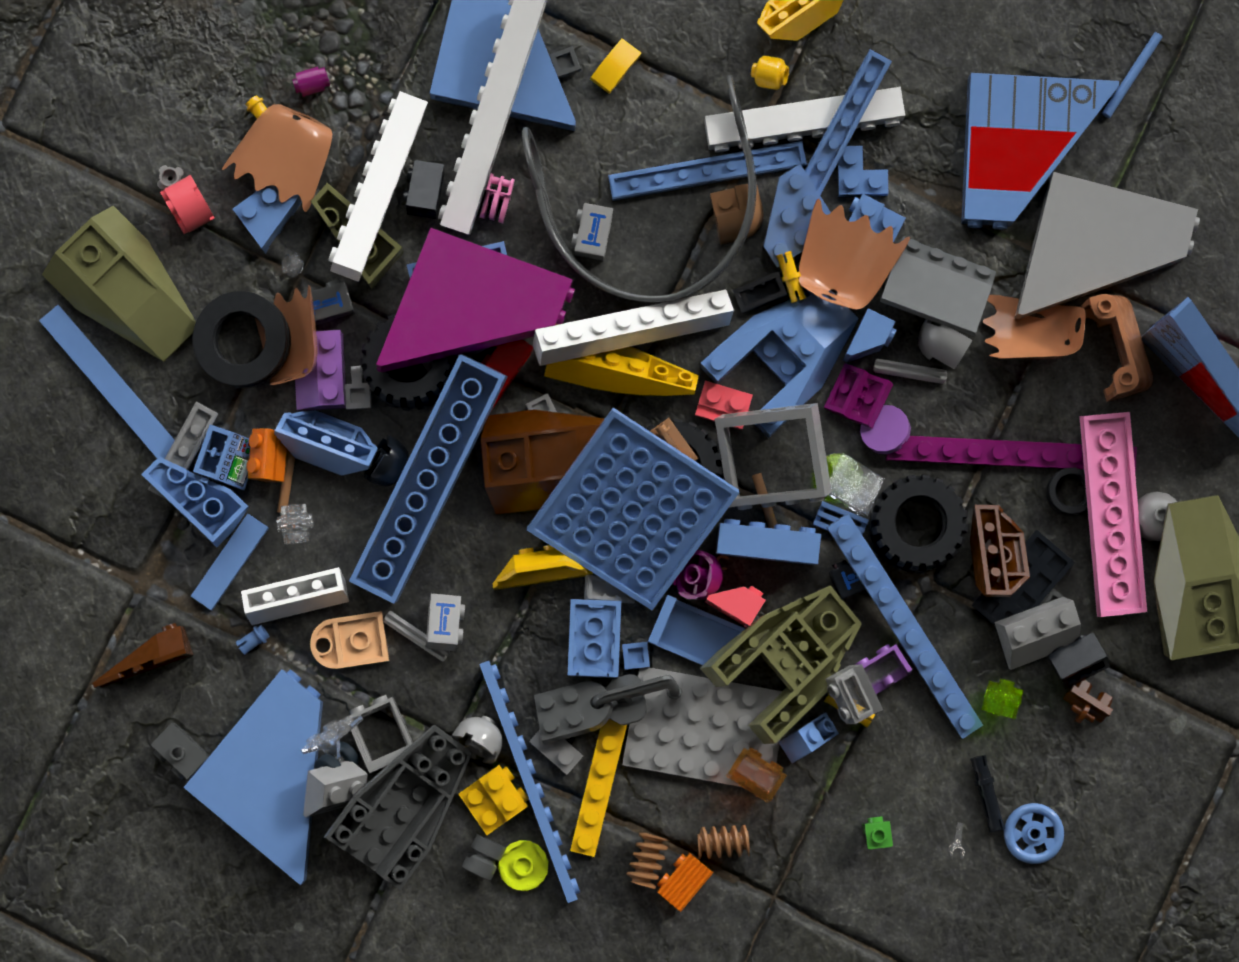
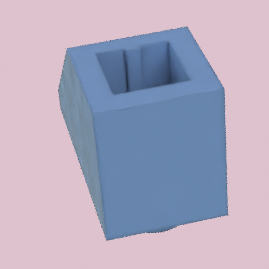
[779,712,839,763]

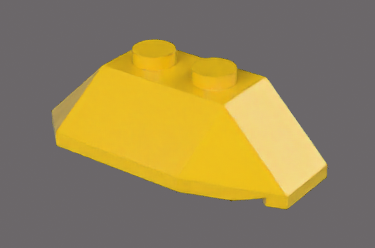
[757,0,843,41]
[493,545,593,590]

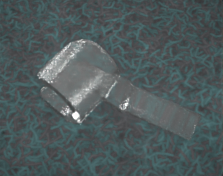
[948,823,965,859]

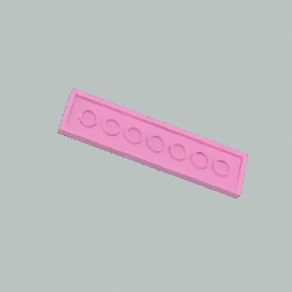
[1079,412,1147,617]

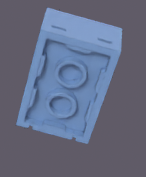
[568,599,621,678]

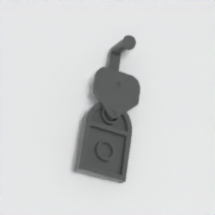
[534,674,682,744]

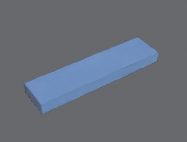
[191,514,269,611]

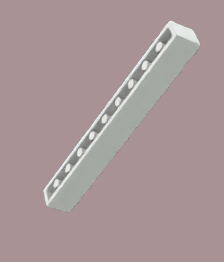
[438,0,547,234]

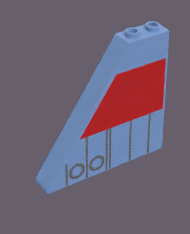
[961,73,1119,230]
[1141,297,1239,438]

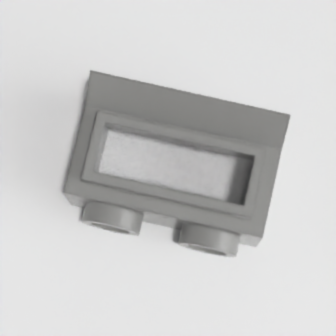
[825,664,883,724]

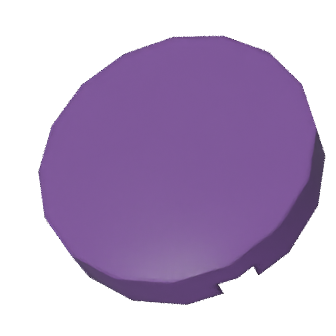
[860,405,911,454]

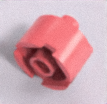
[160,175,215,234]

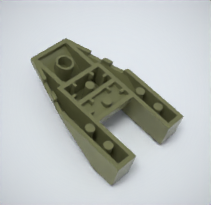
[700,586,862,744]

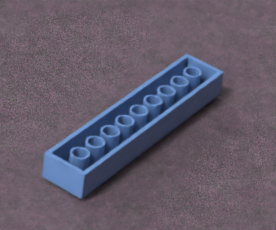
[349,354,508,604]

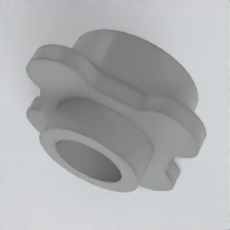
[157,165,184,190]

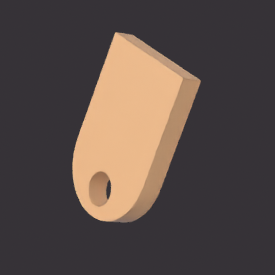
[310,611,389,669]

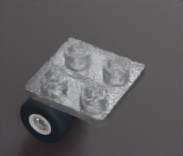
[301,715,363,769]

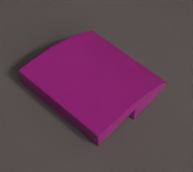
[824,364,893,429]

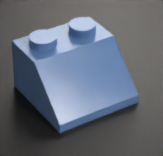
[842,309,896,362]

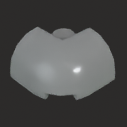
[918,319,972,369]

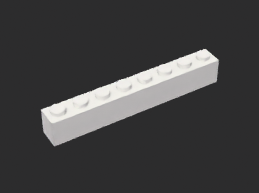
[704,87,905,153]
[328,91,428,282]
[533,289,734,366]

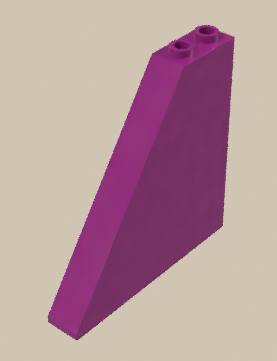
[376,228,575,373]

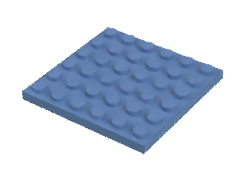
[527,408,739,610]

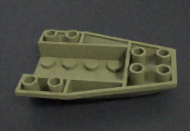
[42,206,196,362]

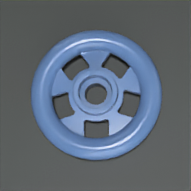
[1004,803,1064,864]

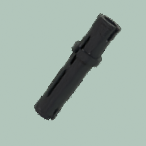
[970,755,1005,832]

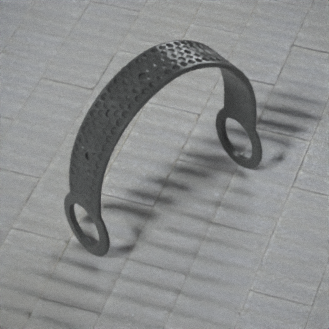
[522,75,757,302]

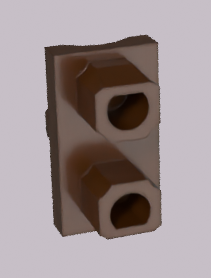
[1063,680,1113,724]

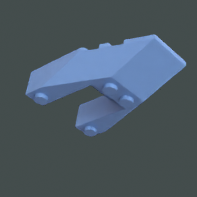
[700,290,859,438]

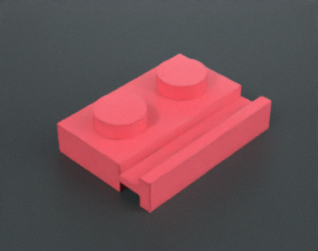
[695,380,753,430]

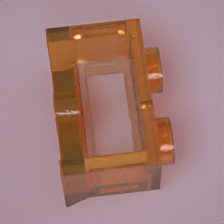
[725,747,787,803]

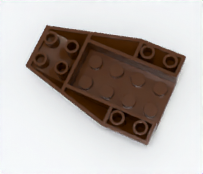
[481,409,604,515]

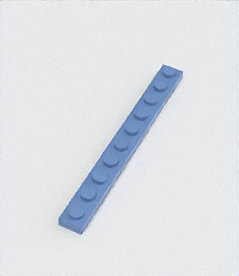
[826,514,983,739]
[479,661,580,903]

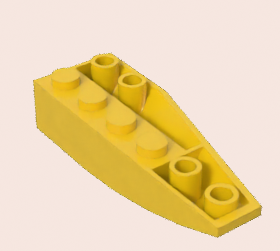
[544,346,699,396]

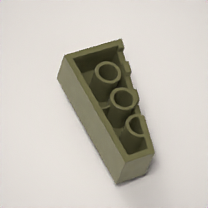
[311,183,404,289]

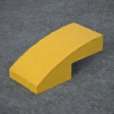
[590,39,641,94]

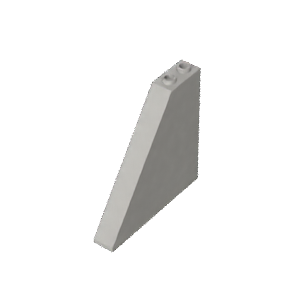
[1014,172,1200,319]

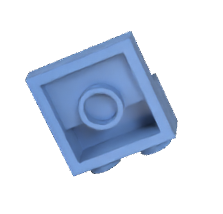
[847,194,906,242]

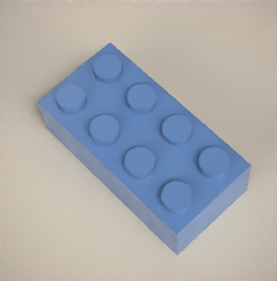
[715,519,821,565]

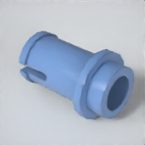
[236,625,270,655]

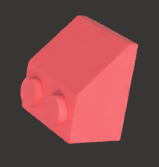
[705,586,766,628]

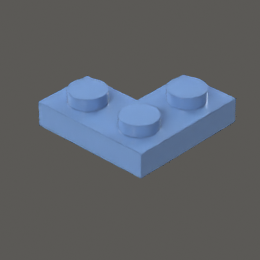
[837,146,888,197]

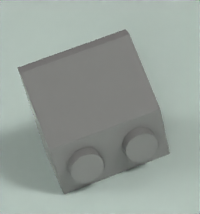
[303,761,368,818]

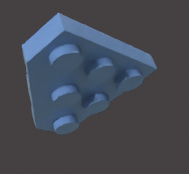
[763,164,831,267]

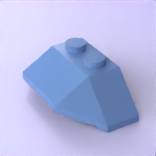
[274,410,377,476]

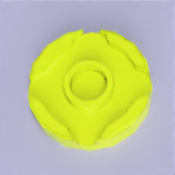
[498,840,549,891]

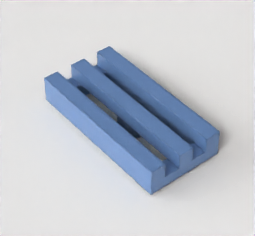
[813,501,869,535]

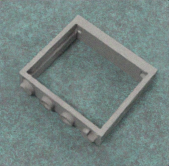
[715,403,832,510]

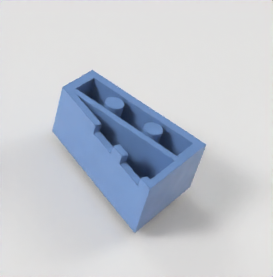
[233,185,302,254]

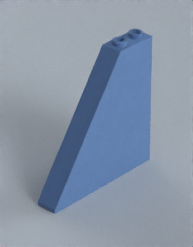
[430,0,576,131]
[183,669,323,885]

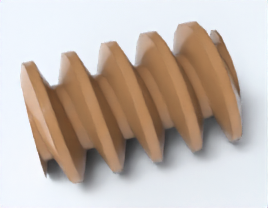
[697,825,750,859]
[626,832,668,889]

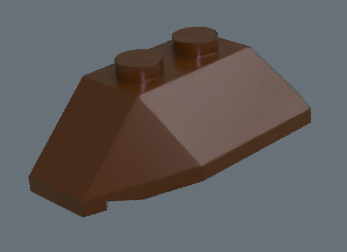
[970,505,1030,597]

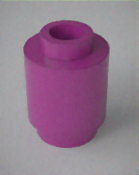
[292,66,331,97]

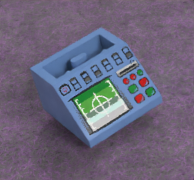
[193,425,250,490]

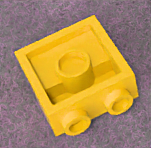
[458,765,529,835]

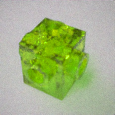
[981,679,1023,720]

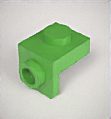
[862,816,893,849]

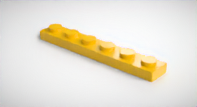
[570,719,627,857]

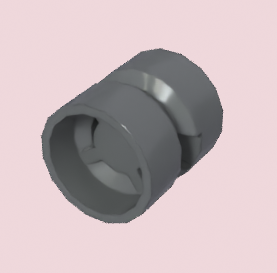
[462,834,506,880]

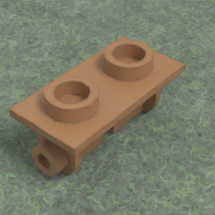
[650,418,698,461]

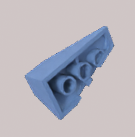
[141,457,249,547]

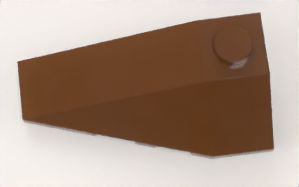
[92,623,193,688]

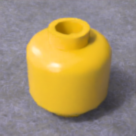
[751,56,789,90]

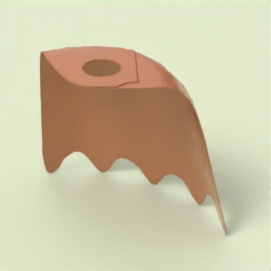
[222,104,332,212]
[798,199,910,310]
[255,285,318,385]
[983,295,1086,359]

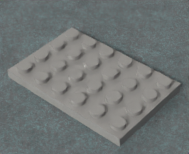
[622,667,782,792]

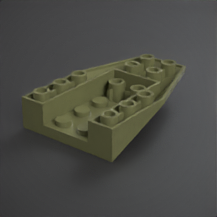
[1153,495,1239,660]

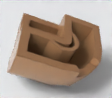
[710,184,764,245]

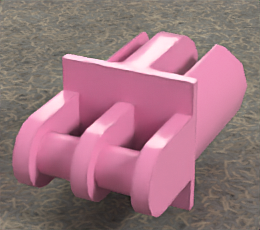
[479,173,515,223]

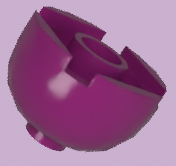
[673,550,723,600]

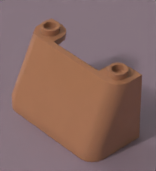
[1080,294,1153,402]

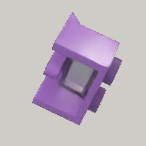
[855,644,912,695]

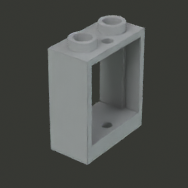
[345,695,413,773]

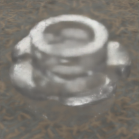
[282,253,303,277]

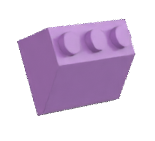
[295,330,346,411]

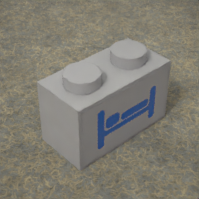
[571,203,613,261]
[425,593,465,651]

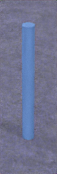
[1102,32,1163,118]

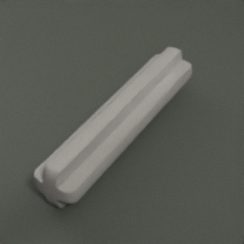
[873,359,947,384]
[383,611,450,661]

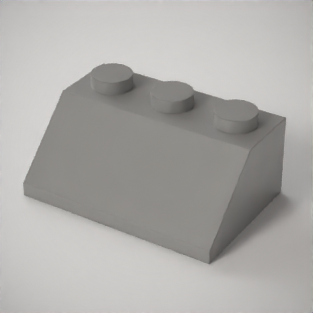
[994,597,1081,670]

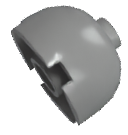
[1138,491,1177,542]
[451,716,502,763]

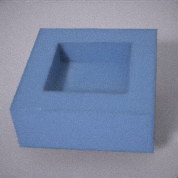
[622,642,650,670]

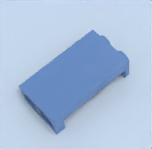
[648,595,745,666]

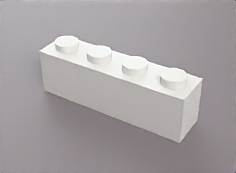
[241,567,349,625]

